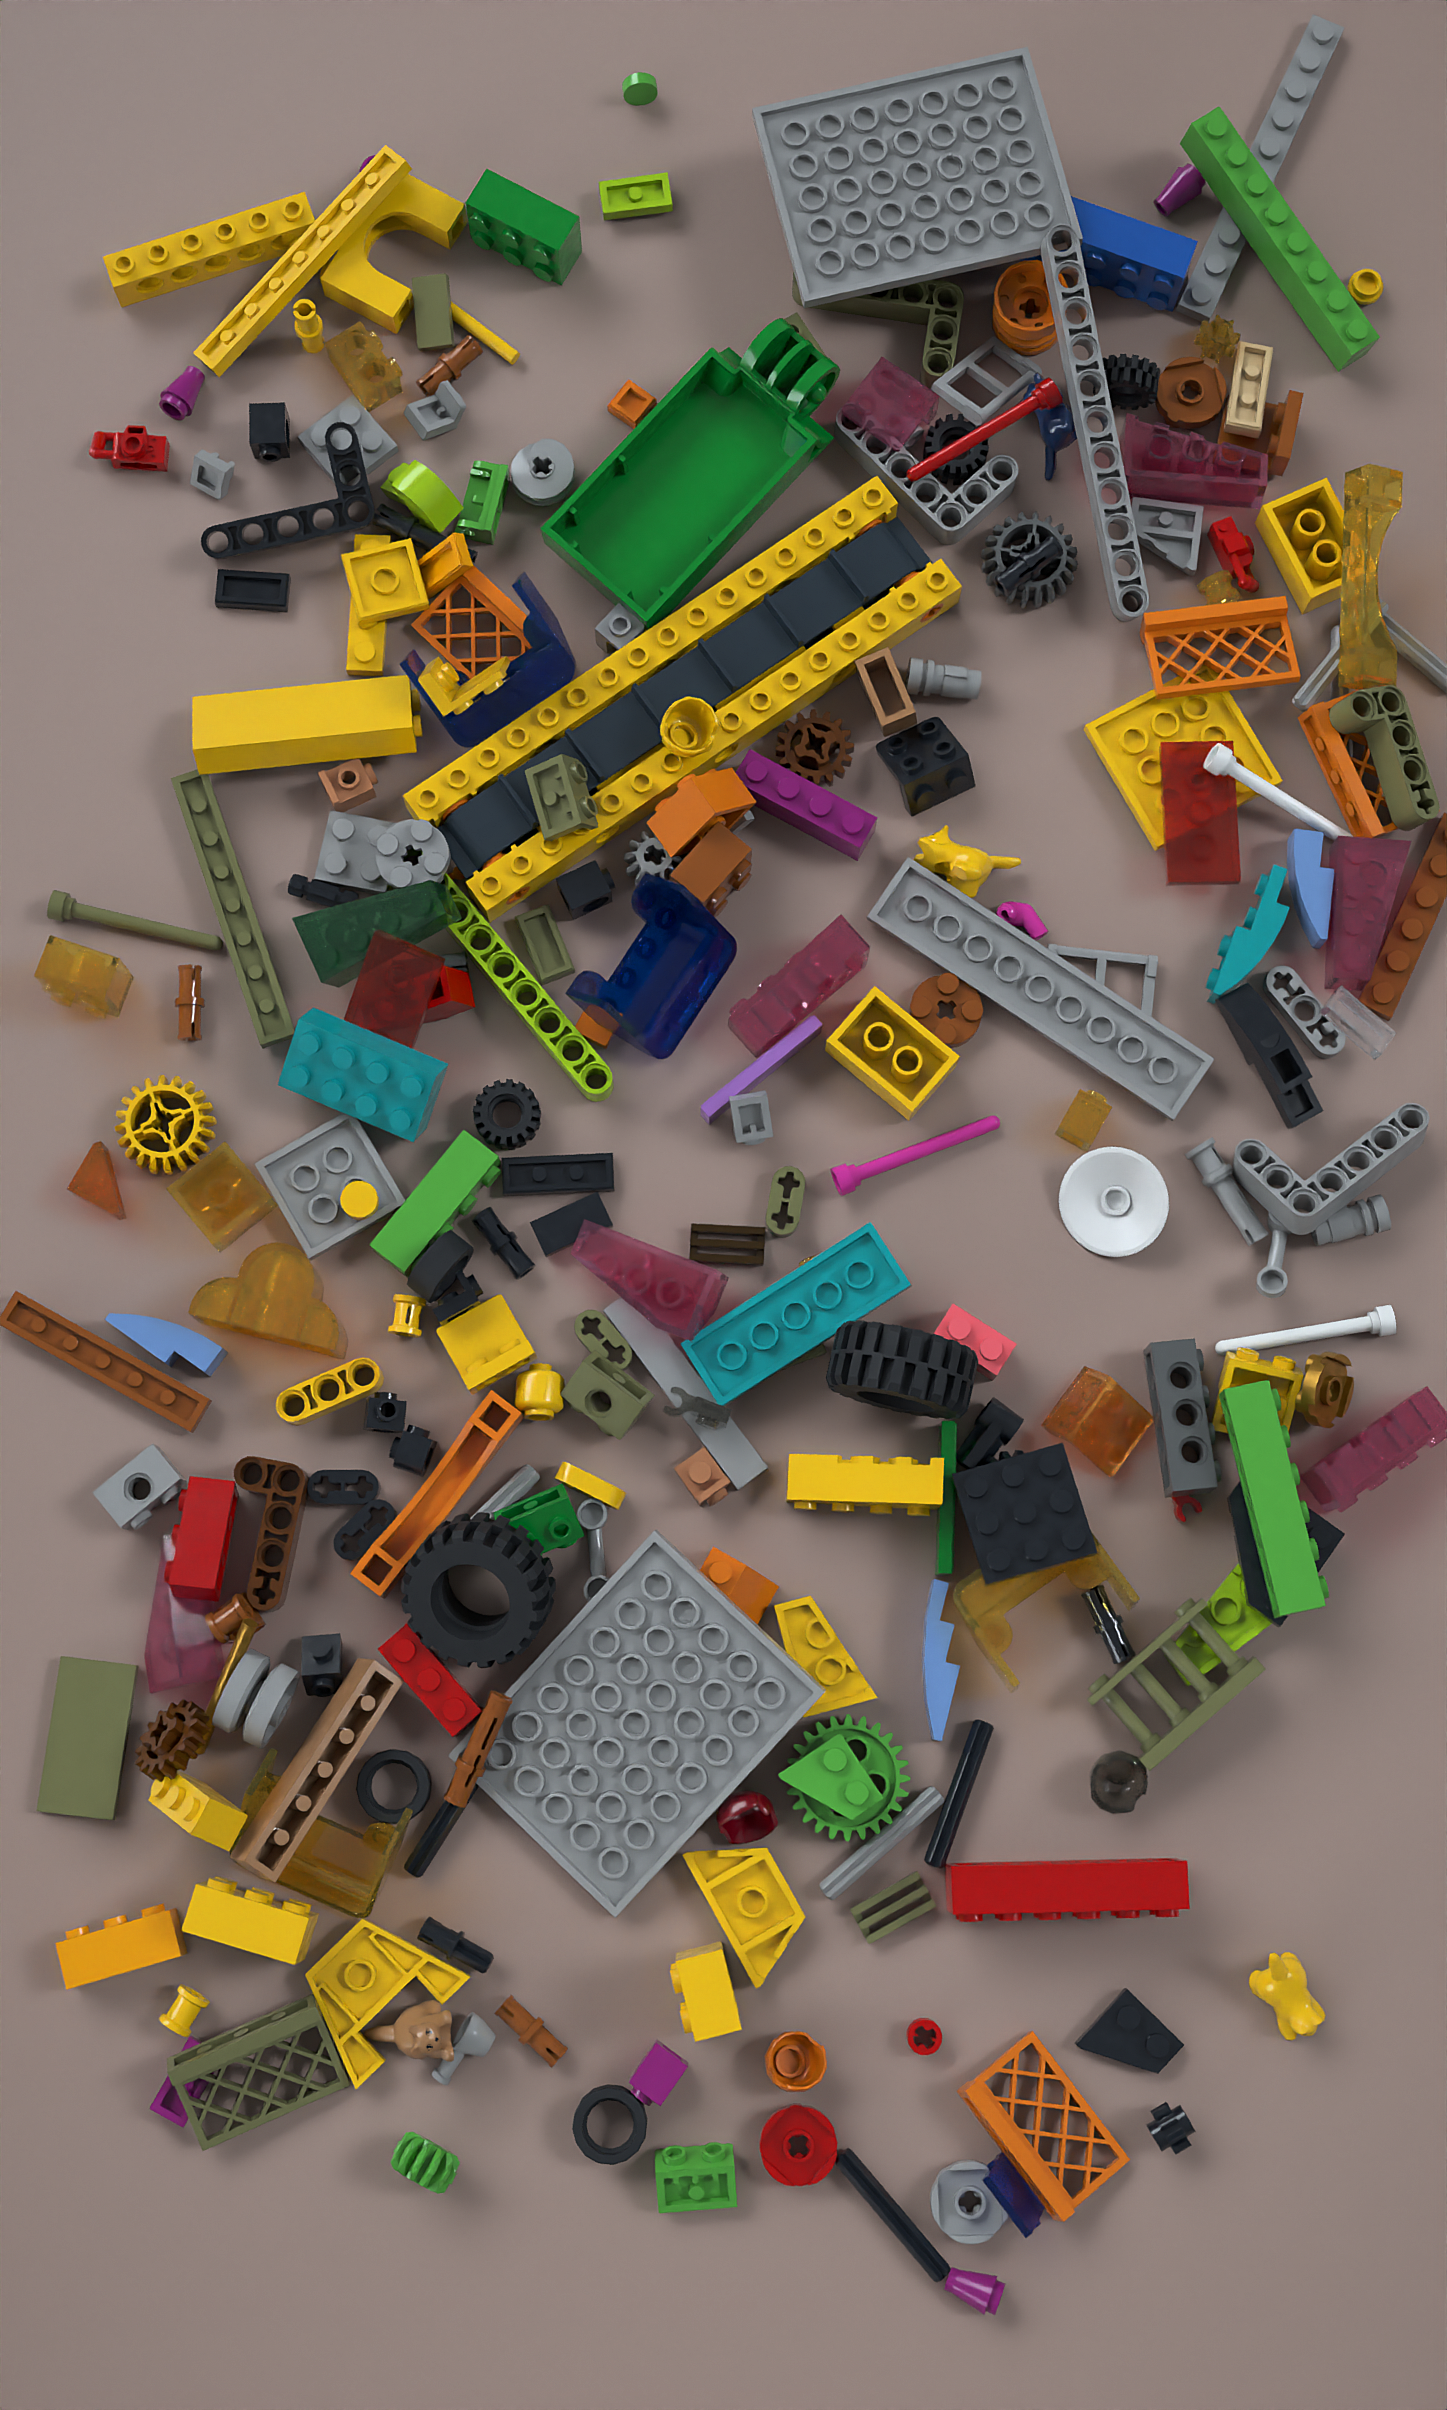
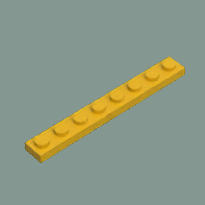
[193,145,412,377]

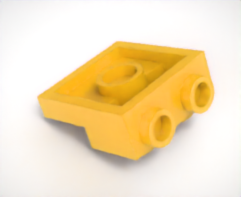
[1211,1347,1304,1433]

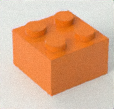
[646,767,756,858]

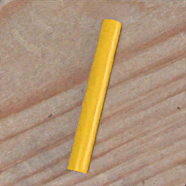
[451,301,520,365]

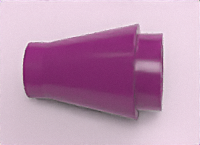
[1153,163,1206,217]
[159,366,205,420]
[944,2267,1005,2315]

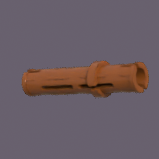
[443,1690,513,1808]

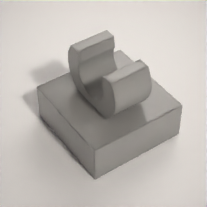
[190,449,235,500]

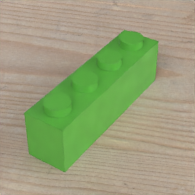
[369,1130,501,1278]

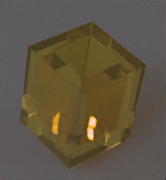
[1055,1089,1112,1152]

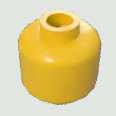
[515,1363,565,1421]

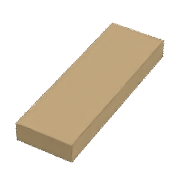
[1223,341,1273,438]

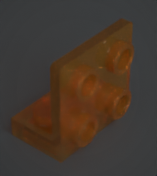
[1041,1366,1153,1477]

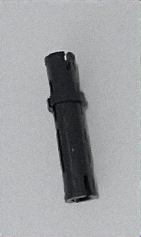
[372,503,478,563]

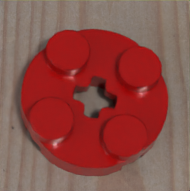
[759,2103,838,2187]

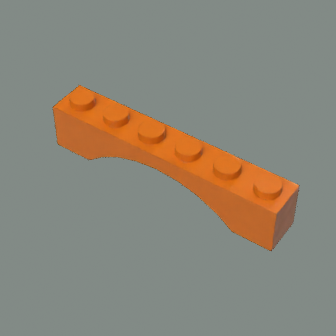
[350,1390,524,1599]

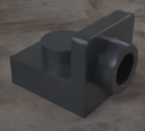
[433,1269,483,1326]

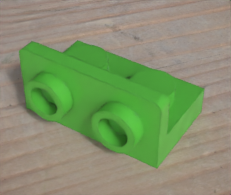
[655,2142,737,2213]

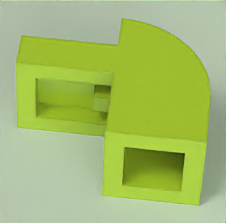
[380,460,464,533]

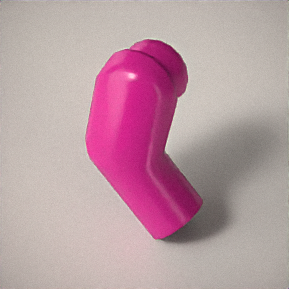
[996,901,1049,941]

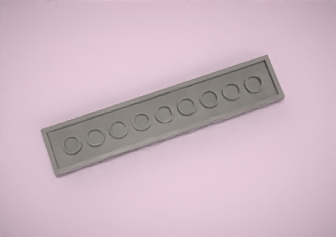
[867,857,1214,1121]

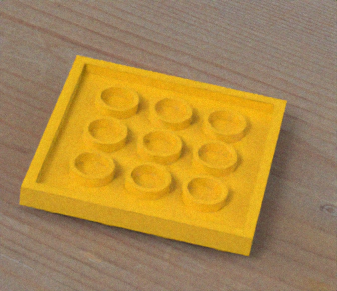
[1083,665,1283,851]

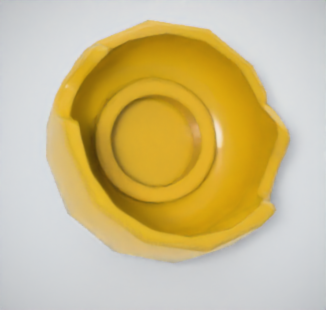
[660,696,719,758]

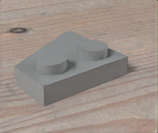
[1131,497,1204,576]

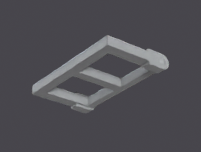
[931,336,1042,426]
[1047,944,1158,1017]

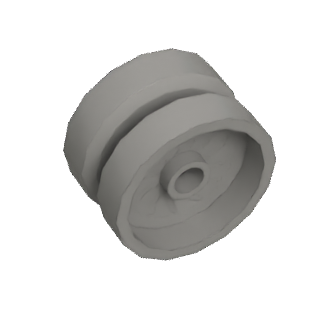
[212,1648,301,1749]

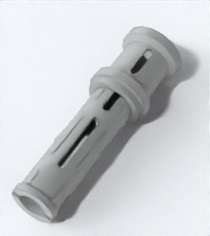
[1185,1137,1269,1246]

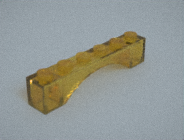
[1338,464,1403,690]

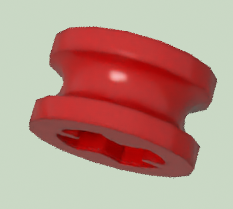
[906,2018,942,2055]

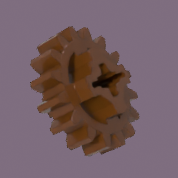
[775,709,854,787]
[135,1699,210,1782]

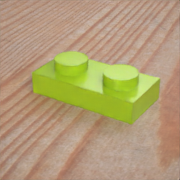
[598,172,673,221]

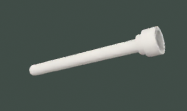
[1203,743,1355,848]
[1215,1305,1396,1356]

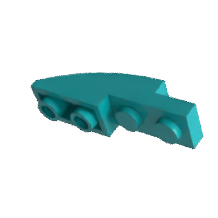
[1205,864,1290,1004]

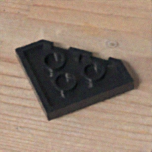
[1227,1481,1345,1628]

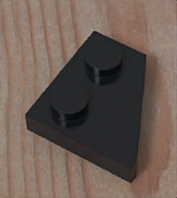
[1075,1988,1184,2074]

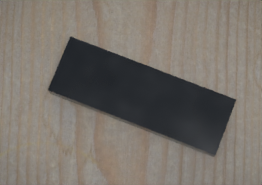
[502,1153,615,1196]

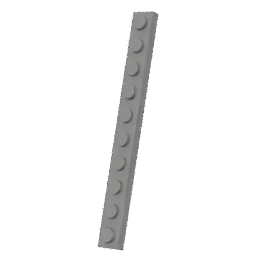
[1176,14,1345,324]

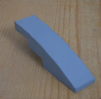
[922,1579,960,1741]

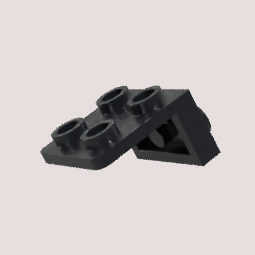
[876,717,976,817]

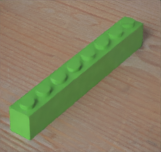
[1180,106,1380,372]

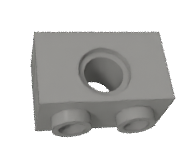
[92,1443,187,1530]

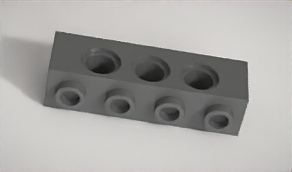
[1143,1338,1221,1498]

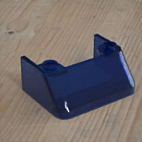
[399,571,576,748]

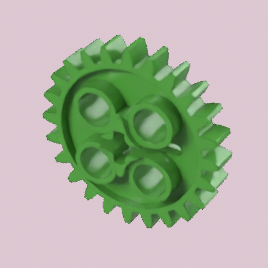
[787,1714,910,1842]

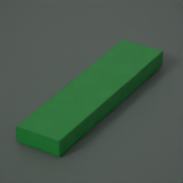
[935,1421,957,1576]

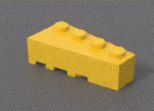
[786,1454,944,1516]

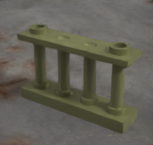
[1087,1598,1266,1771]

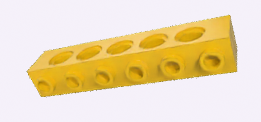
[102,191,315,308]

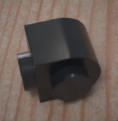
[363,1392,407,1433]
[389,1424,437,1477]

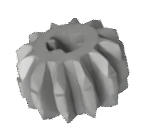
[624,831,683,893]

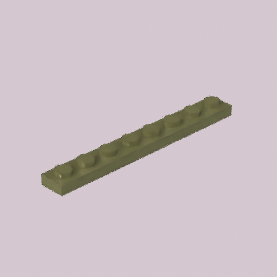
[171,769,295,1049]

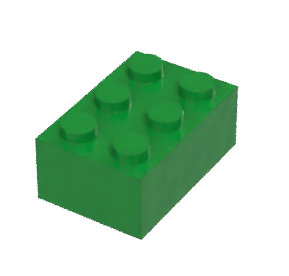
[465,168,582,286]

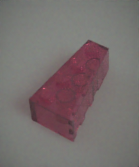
[1120,413,1268,509]

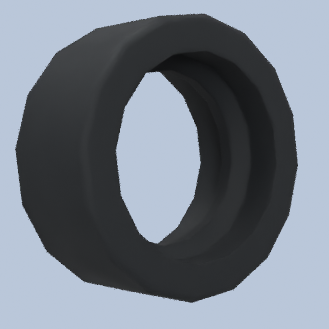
[407,1230,474,1303]
[356,1749,432,1824]
[572,2084,648,2165]

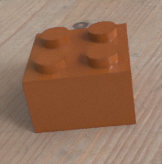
[670,821,752,923]

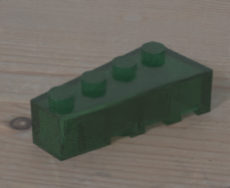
[292,880,462,988]

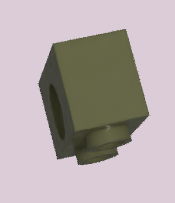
[560,1350,655,1440]

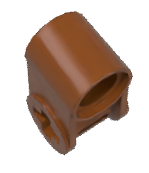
[205,1592,266,1644]

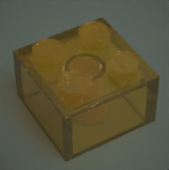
[34,935,134,1019]
[166,1142,278,1253]

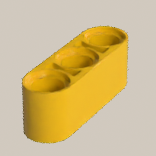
[276,1357,384,1426]

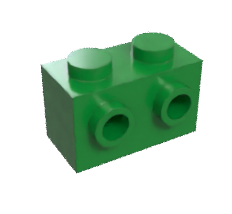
[493,1483,585,1556]

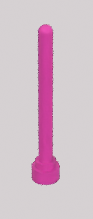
[831,1115,1000,1196]

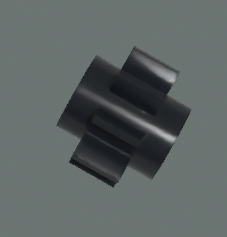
[1146,2102,1196,2155]

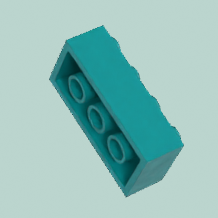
[278,1007,449,1142]

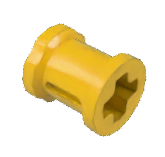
[388,1294,427,1338]
[159,1984,210,2038]

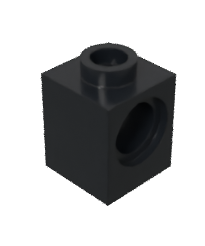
[249,402,290,462]
[556,860,615,920]

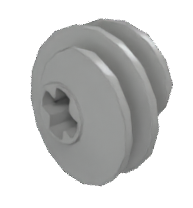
[511,439,575,506]

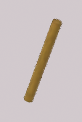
[195,1618,258,1755]

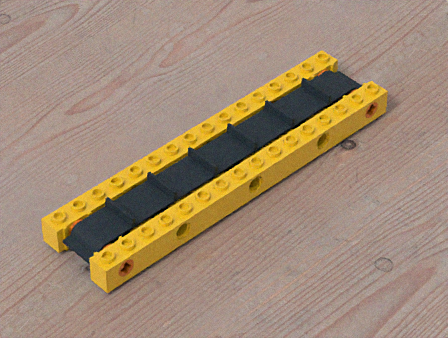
[403,476,962,923]

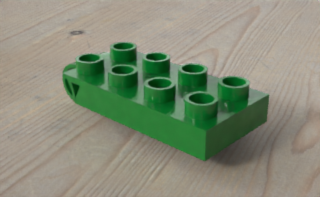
[540,318,840,632]

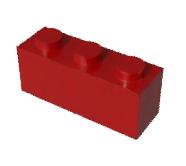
[164,1476,239,1602]
[378,1623,483,1737]

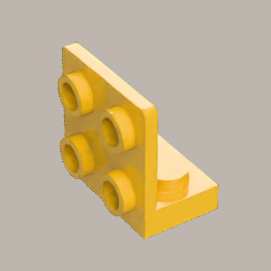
[418,656,511,717]
[436,1294,537,1395]

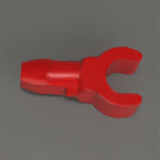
[1171,1495,1202,1523]

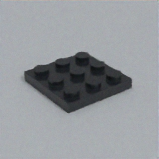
[952,1442,1098,1587]

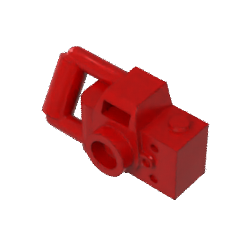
[89,425,170,472]
[1207,516,1259,593]

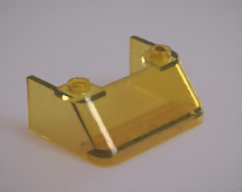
[953,1532,1140,1694]
[230,1747,413,1918]

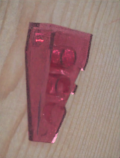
[571,1219,729,1342]

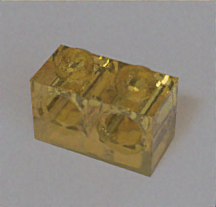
[325,321,403,412]

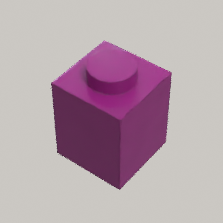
[628,2039,688,2106]

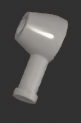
[432,2012,496,2085]

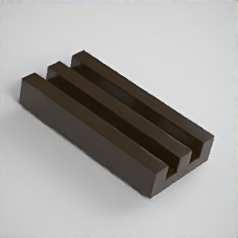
[689,1223,766,1266]

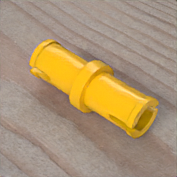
[293,299,325,353]

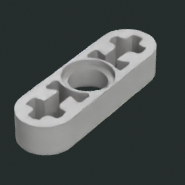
[1263,965,1346,1059]

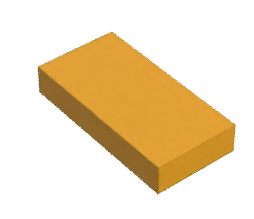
[417,532,473,599]

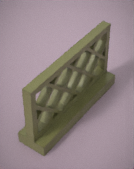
[167,1994,350,2151]

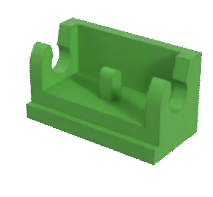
[455,460,510,545]

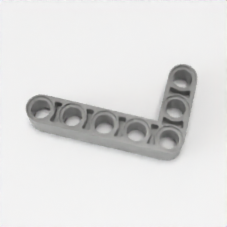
[834,403,1019,545]
[1232,1103,1430,1235]

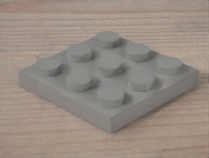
[255,1113,405,1261]

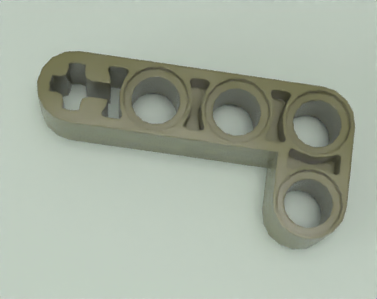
[1329,685,1440,831]

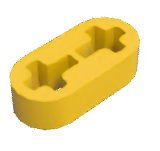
[554,1461,627,1510]

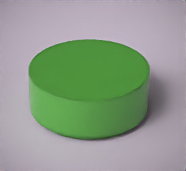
[622,72,658,106]

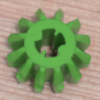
[390,2132,460,2194]

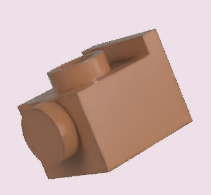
[318,758,378,812]

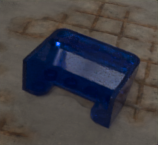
[565,873,737,1059]

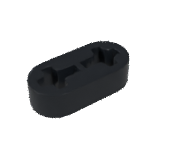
[307,1470,381,1505]
[333,1499,397,1561]

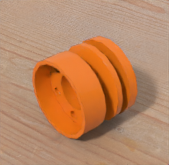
[992,260,1068,355]

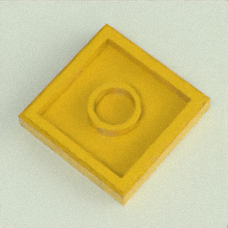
[341,538,430,625]

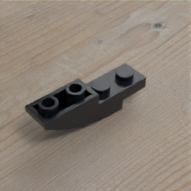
[1215,983,1324,1129]

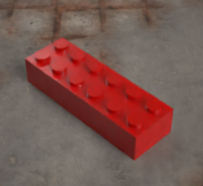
[945,1858,1190,1922]

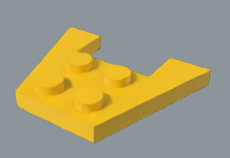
[305,1918,471,2089]

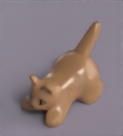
[364,2000,454,2062]

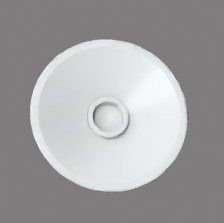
[1059,1147,1169,1257]

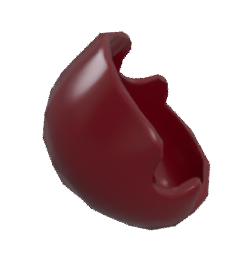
[716,1790,778,1844]

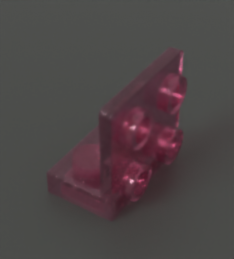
[842,357,940,451]

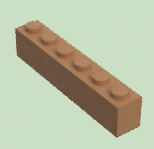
[230,1658,404,1882]

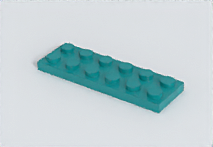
[680,1222,912,1408]

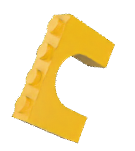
[320,174,468,334]

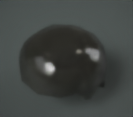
[1089,1750,1148,1814]

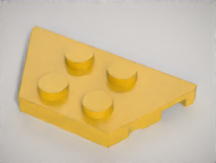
[682,1847,805,1989]

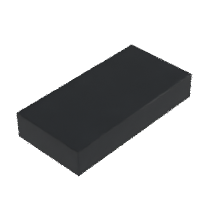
[215,569,291,612]
[530,1191,613,1257]

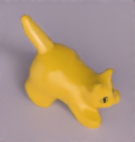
[913,825,1021,898]
[1249,1952,1326,2040]

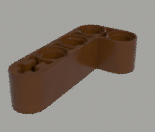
[234,1456,309,1612]

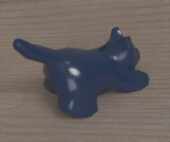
[1016,372,1077,481]

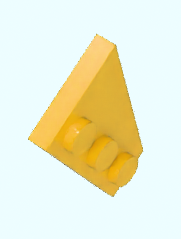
[774,1596,878,1718]

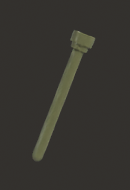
[47,890,223,951]

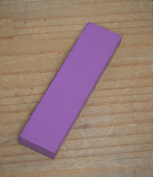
[701,1015,823,1125]

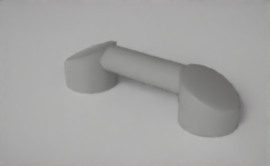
[1256,1209,1299,1298]
[577,1499,609,1601]

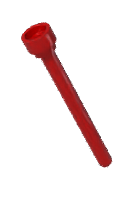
[907,377,1063,482]

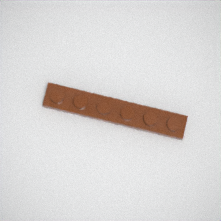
[1355,812,1447,1021]
[0,1291,212,1433]

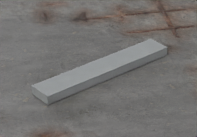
[603,1288,768,1490]

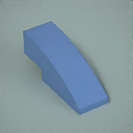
[1287,829,1335,949]
[105,1313,228,1377]

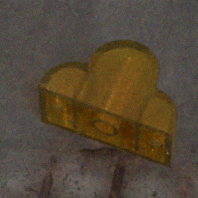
[188,1242,348,1360]

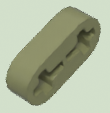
[766,1166,805,1238]
[574,1310,633,1371]

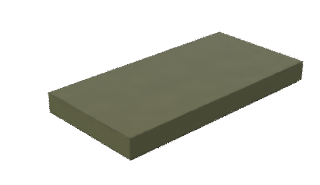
[36,1656,139,1820]

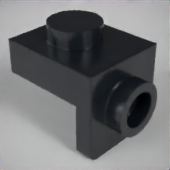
[301,1633,343,1697]

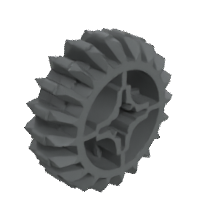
[981,511,1078,609]

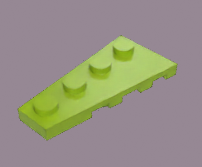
[1164,1562,1272,1686]

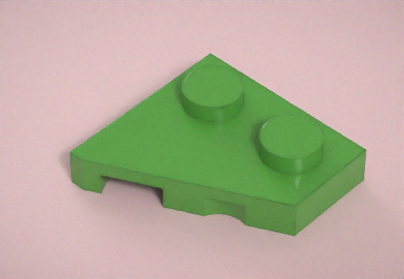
[778,1733,884,1820]

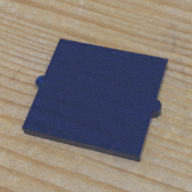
[982,2152,1045,2238]

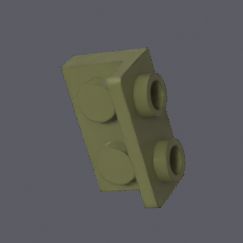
[525,754,598,841]

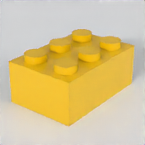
[1255,477,1375,615]
[825,986,960,1121]
[181,1876,319,1965]
[670,1941,742,2042]

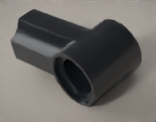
[956,1397,1024,1470]

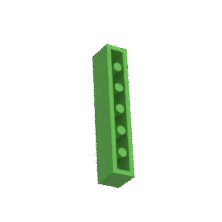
[1219,1380,1329,1618]

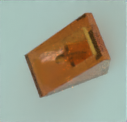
[67,1141,127,1220]

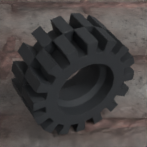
[1093,354,1160,410]
[923,414,989,485]
[473,1079,541,1150]

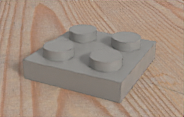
[297,395,399,486]
[314,810,396,897]

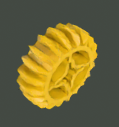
[115,1075,217,1175]

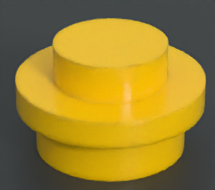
[1347,269,1383,305]

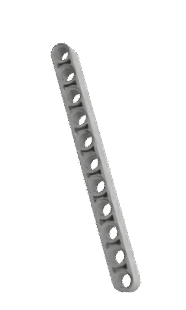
[1041,223,1149,621]

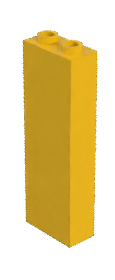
[192,675,423,775]

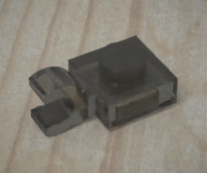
[663,1387,732,1430]

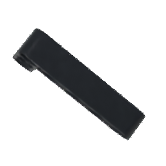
[201,422,375,559]

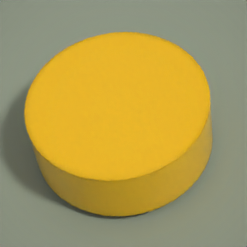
[340,1181,379,1220]

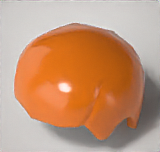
[764,2031,827,2092]

